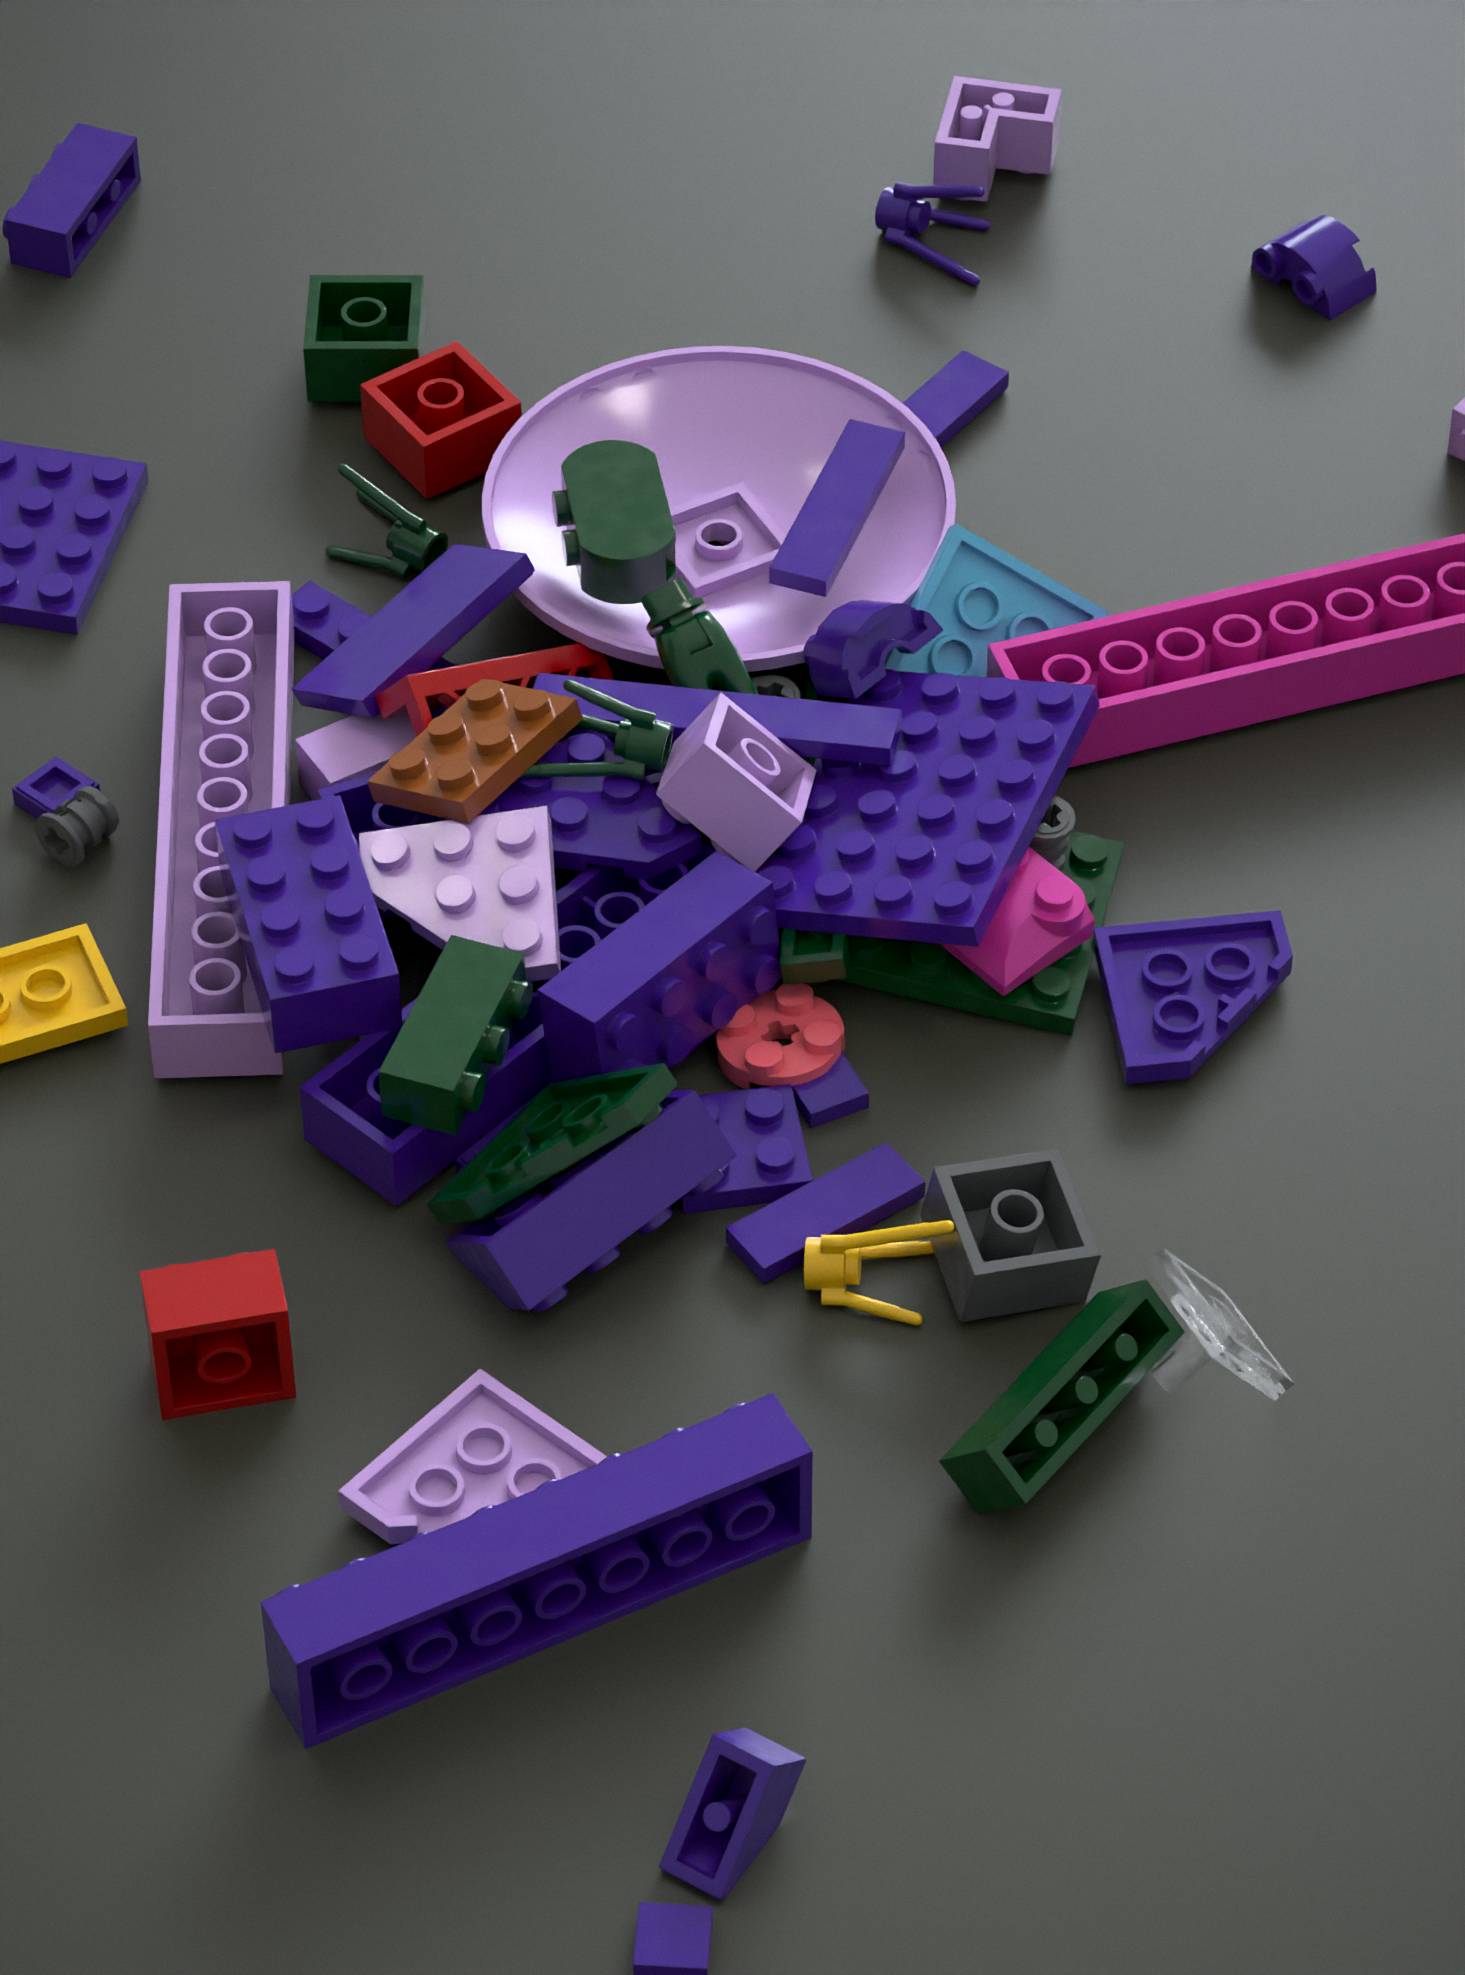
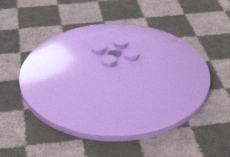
[482,346,956,672]

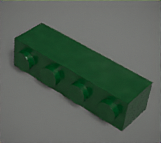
[939,1279,1185,1514]

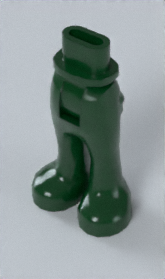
[640,578,759,695]

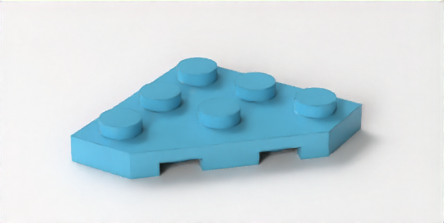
[885,524,1109,677]

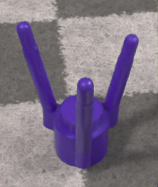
[875,181,990,286]

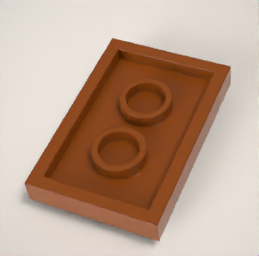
[367,679,583,824]

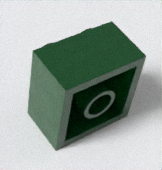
[303,275,426,403]

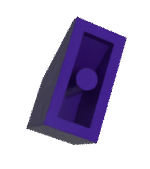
[659,1727,807,1900]

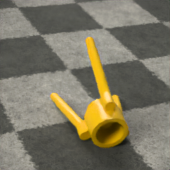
[804,1220,955,1326]

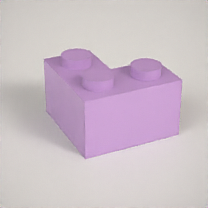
[933,76,1062,202]

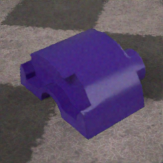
[1250,215,1377,320]
[804,600,944,699]

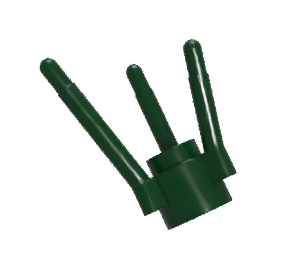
[325,464,448,579]
[520,679,674,781]

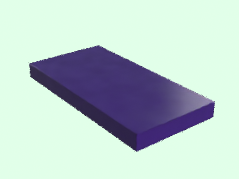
[292,544,535,718]

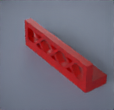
[375,643,614,737]

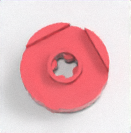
[716,983,845,1090]

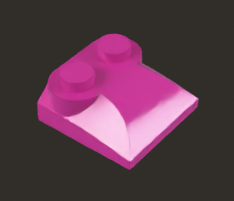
[939,847,1095,996]

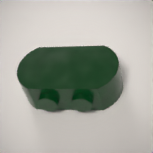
[552,440,676,605]

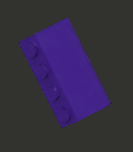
[444,1090,737,1313]

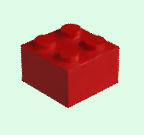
[360,341,522,499]
[139,1249,296,1420]

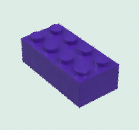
[215,795,402,1054]
[538,851,782,1083]

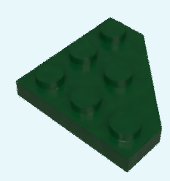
[427,1063,678,1225]

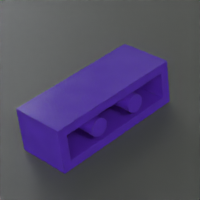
[3,123,141,278]

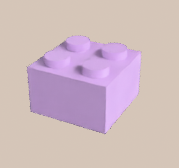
[656,692,817,872]

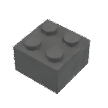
[920,1148,1101,1322]

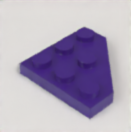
[439,729,702,880]
[1093,910,1293,1084]

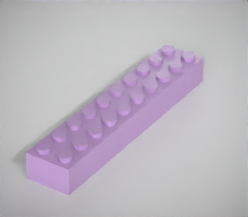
[148,581,295,1078]

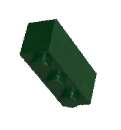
[378,935,533,1136]

